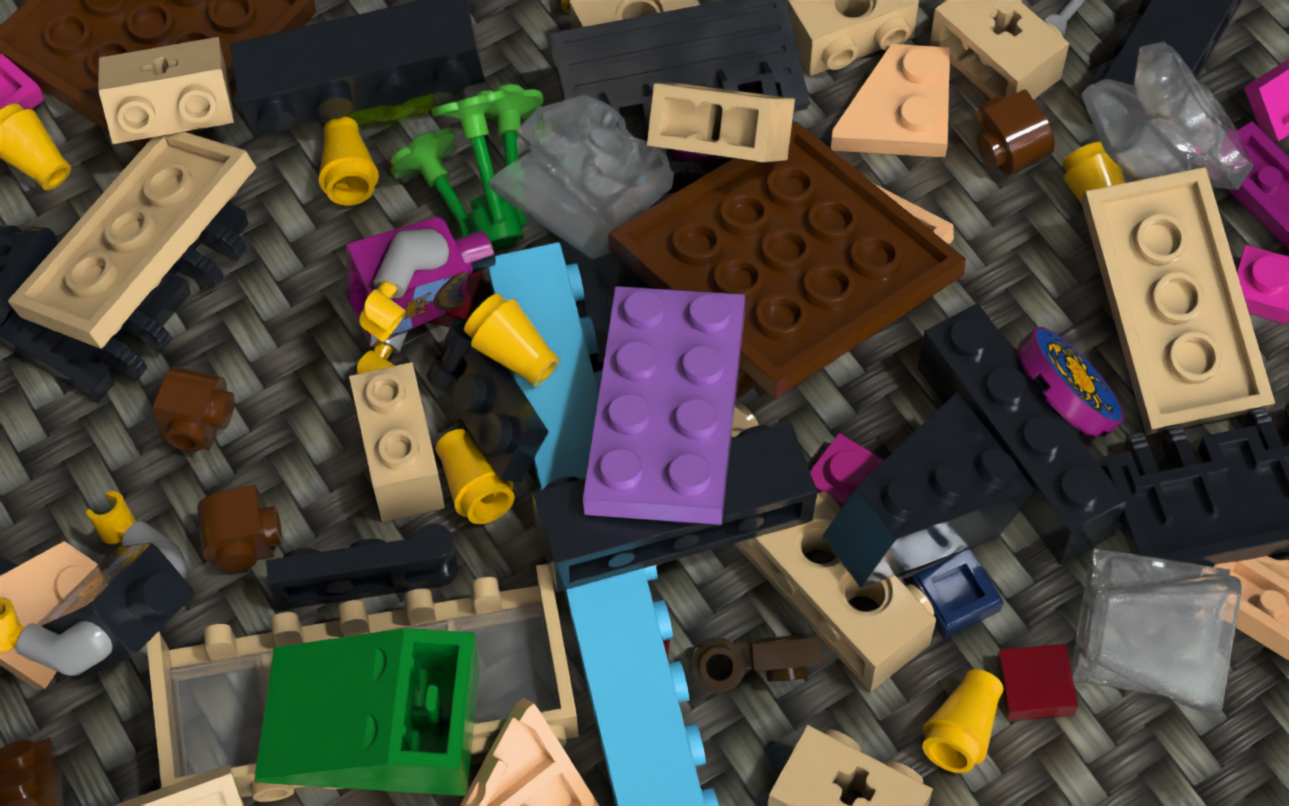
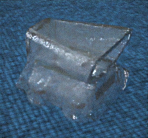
[1082,42,1254,190]
[487,94,674,260]
[1073,548,1242,715]

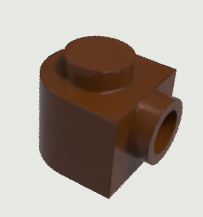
[975,89,1055,175]
[152,366,235,452]
[197,485,283,572]

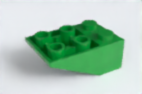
[254,628,481,796]

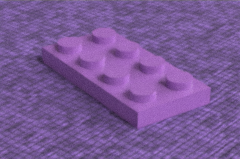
[583,286,745,525]

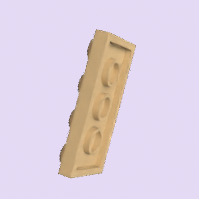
[8,132,257,349]
[1081,167,1275,435]

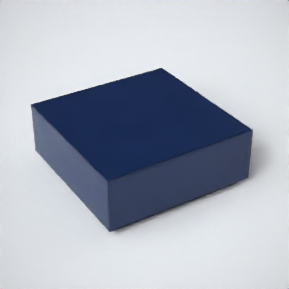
[911,548,1004,639]

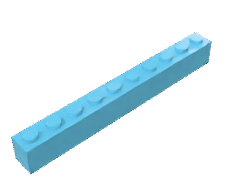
[488,242,719,806]

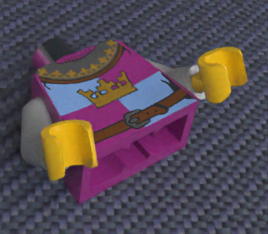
[345,217,496,374]

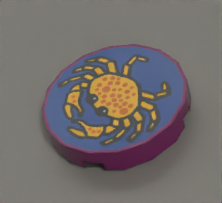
[1018,326,1124,438]

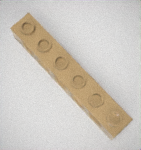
[731,403,936,692]

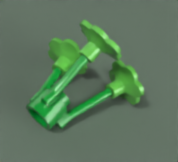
[390,84,544,251]

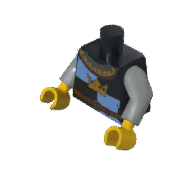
[0,491,194,680]

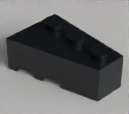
[822,392,1035,588]

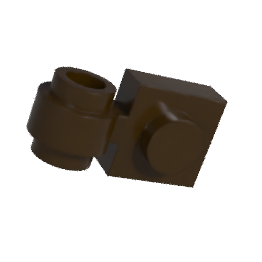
[690,633,823,693]

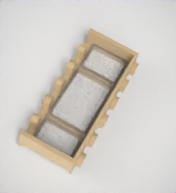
[147,564,579,802]

